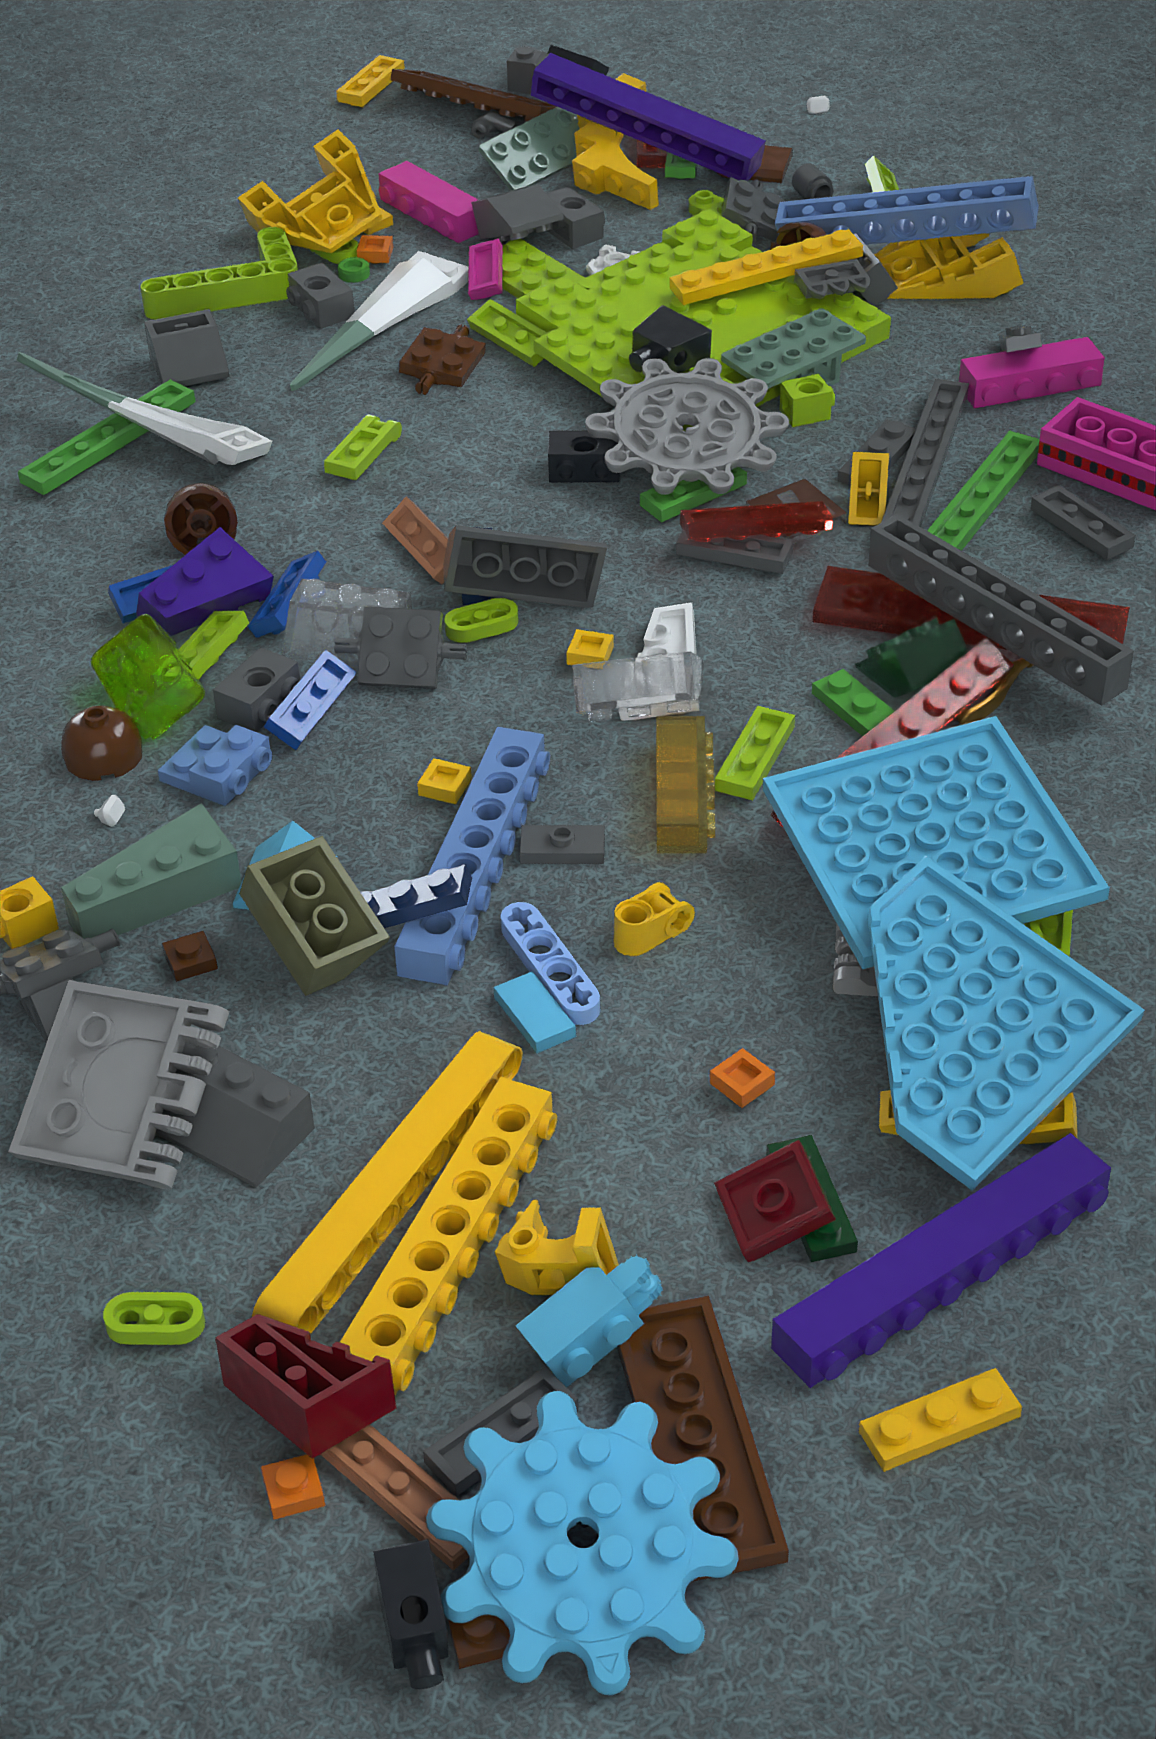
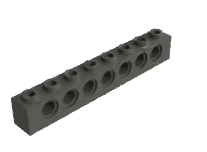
[868,514,1134,706]

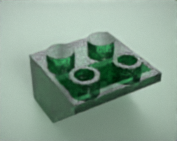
[855,618,973,698]

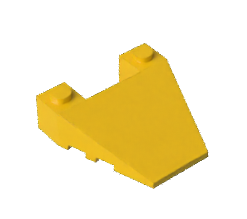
[238,130,383,253]
[875,233,1024,299]

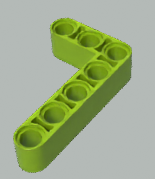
[140,227,298,320]

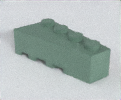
[61,803,241,939]

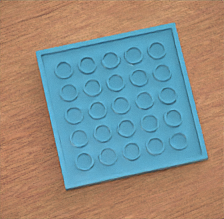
[763,716,1110,970]

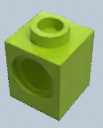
[780,374,835,427]

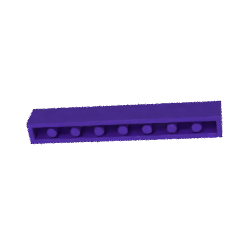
[531,53,766,181]
[771,1133,1111,1388]

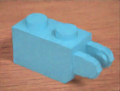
[516,1255,663,1387]

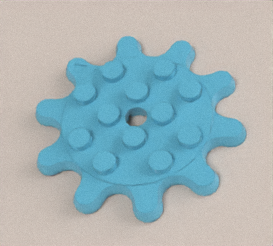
[426,1391,738,1695]

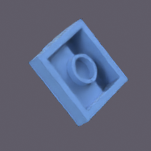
[158,725,272,806]

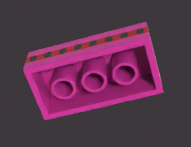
[1037,397,1156,510]

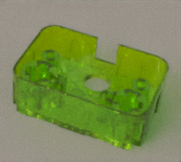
[91,614,205,740]

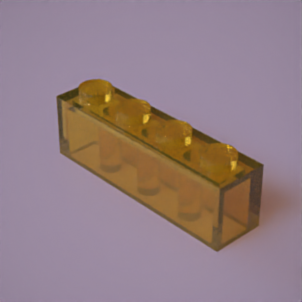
[656,716,715,853]

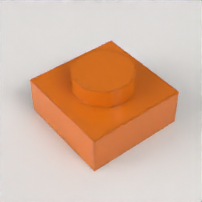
[357,235,393,264]
[710,1048,775,1108]
[261,1454,325,1520]

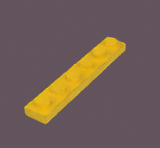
[669,229,863,305]

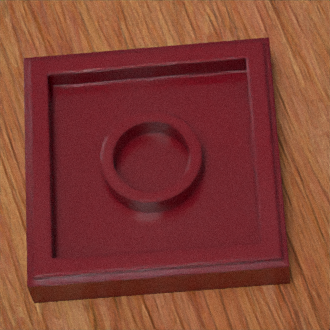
[714,1140,836,1262]

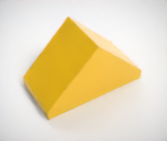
[848,452,889,526]

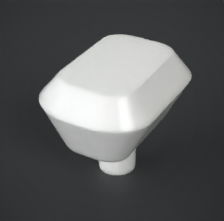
[807,96,830,114]
[94,795,125,827]

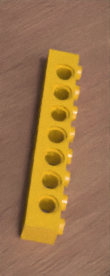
[340,1077,557,1395]

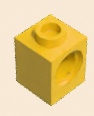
[0,876,59,949]

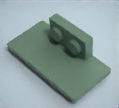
[478,107,580,191]
[721,309,866,389]

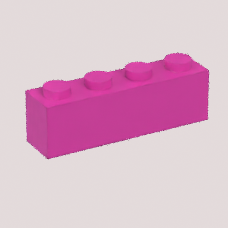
[378,161,479,243]
[959,337,1105,408]

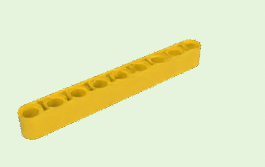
[252,1031,523,1335]

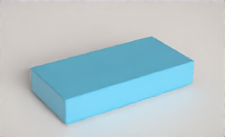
[494,971,576,1054]

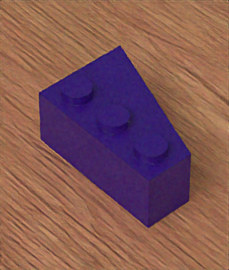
[136,527,274,639]

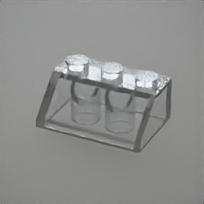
[282,579,412,669]
[572,651,704,722]

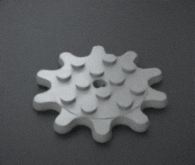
[585,358,789,495]

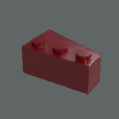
[215,1314,397,1459]

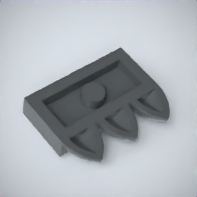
[794,259,870,299]

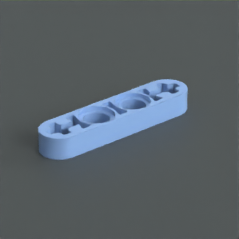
[501,902,600,1025]

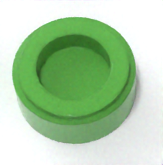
[338,257,370,283]

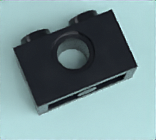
[548,430,620,483]

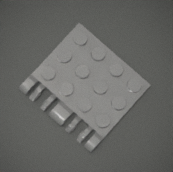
[8,980,229,1190]

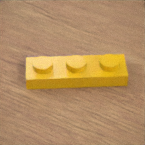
[336,55,405,107]
[859,1368,1022,1472]

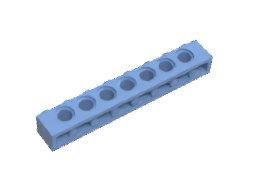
[775,176,1039,245]
[394,727,550,985]

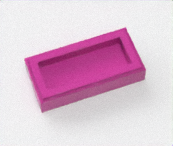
[468,238,503,300]

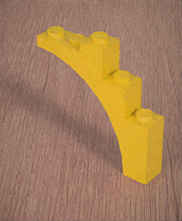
[572,73,659,210]

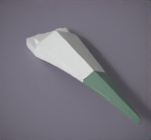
[290,251,469,391]
[16,352,272,465]

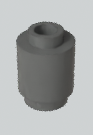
[792,163,834,199]

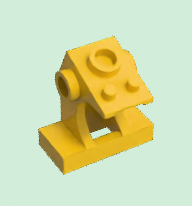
[494,1200,619,1295]

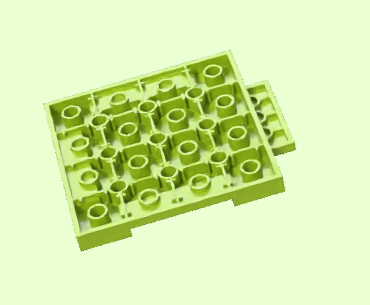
[516,209,891,431]

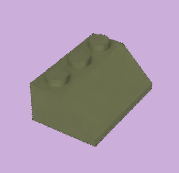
[239,836,390,996]

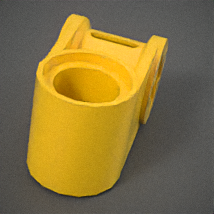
[613,882,695,956]

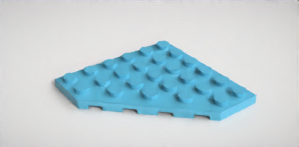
[868,856,1145,1191]

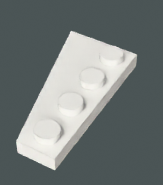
[619,602,699,720]

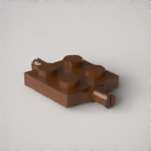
[399,324,486,395]

